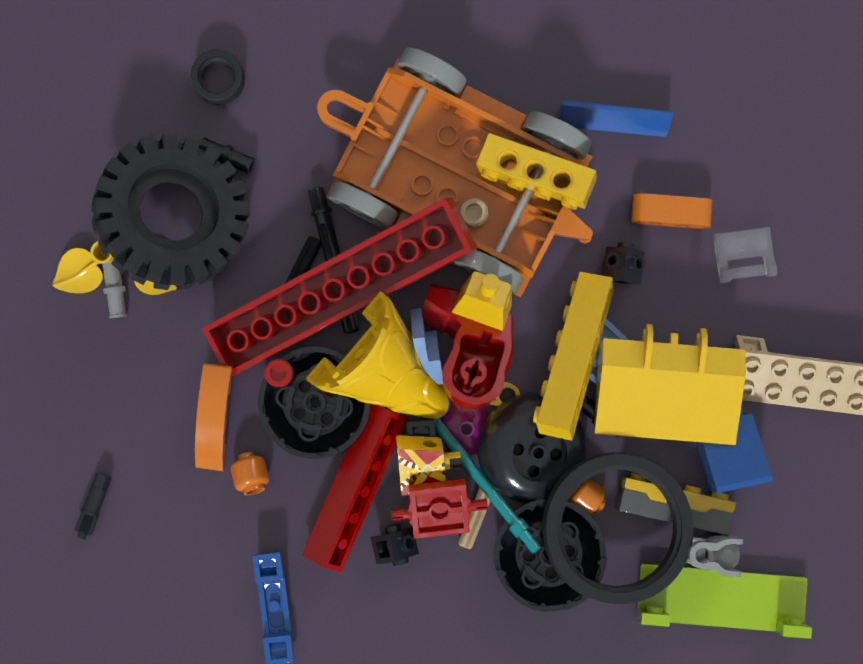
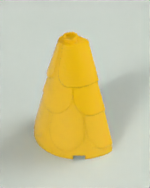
[306,291,449,420]

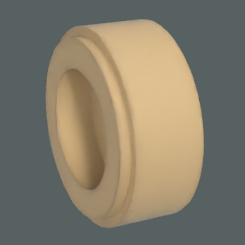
[460,198,489,228]

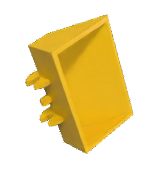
[594,324,746,445]

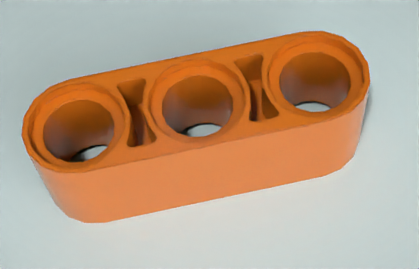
[631,193,713,229]

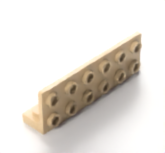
[734,335,863,415]

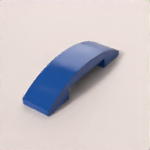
[252,551,294,664]

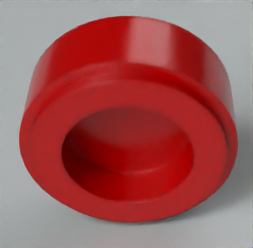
[264,359,294,387]

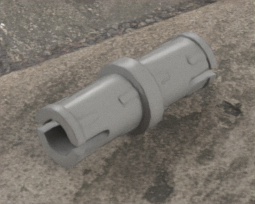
[102,262,127,318]

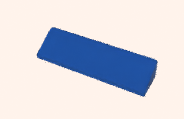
[559,100,673,137]

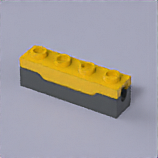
[616,473,736,535]

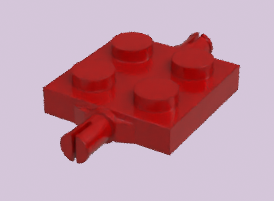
[391,479,488,539]

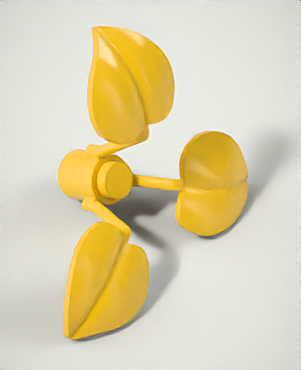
[52,207,177,295]

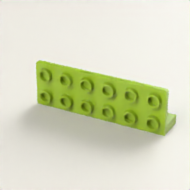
[636,564,812,639]

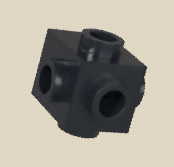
[602,242,645,285]
[370,524,419,566]

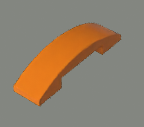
[195,363,232,471]

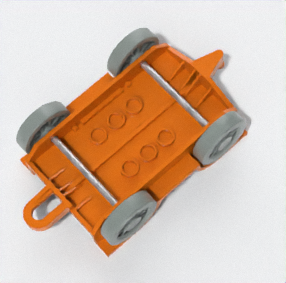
[317,47,593,298]

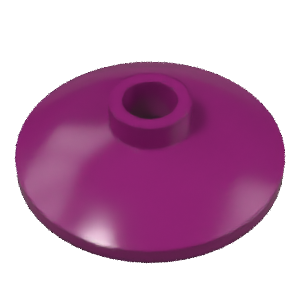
[440,404,490,456]

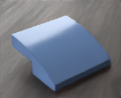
[410,308,443,385]

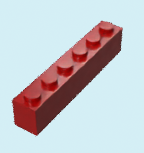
[302,404,408,573]

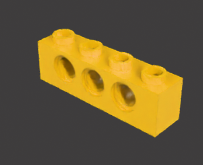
[476,133,597,210]

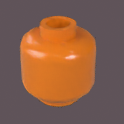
[230,452,270,495]
[568,478,606,515]

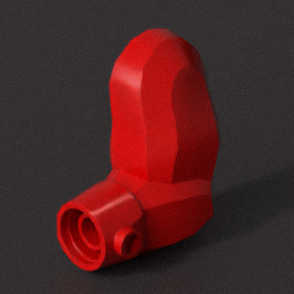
[422,283,514,409]

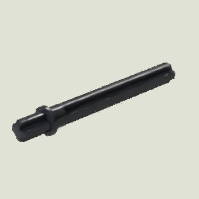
[308,186,359,334]

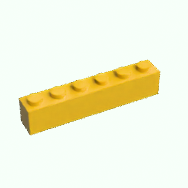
[533,272,614,441]

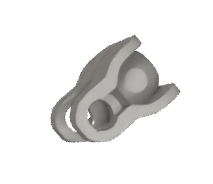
[686,532,743,577]

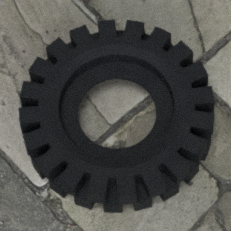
[91,134,250,290]

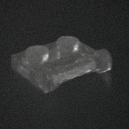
[713,227,777,283]

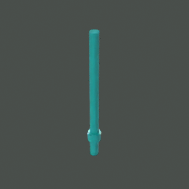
[432,418,541,554]

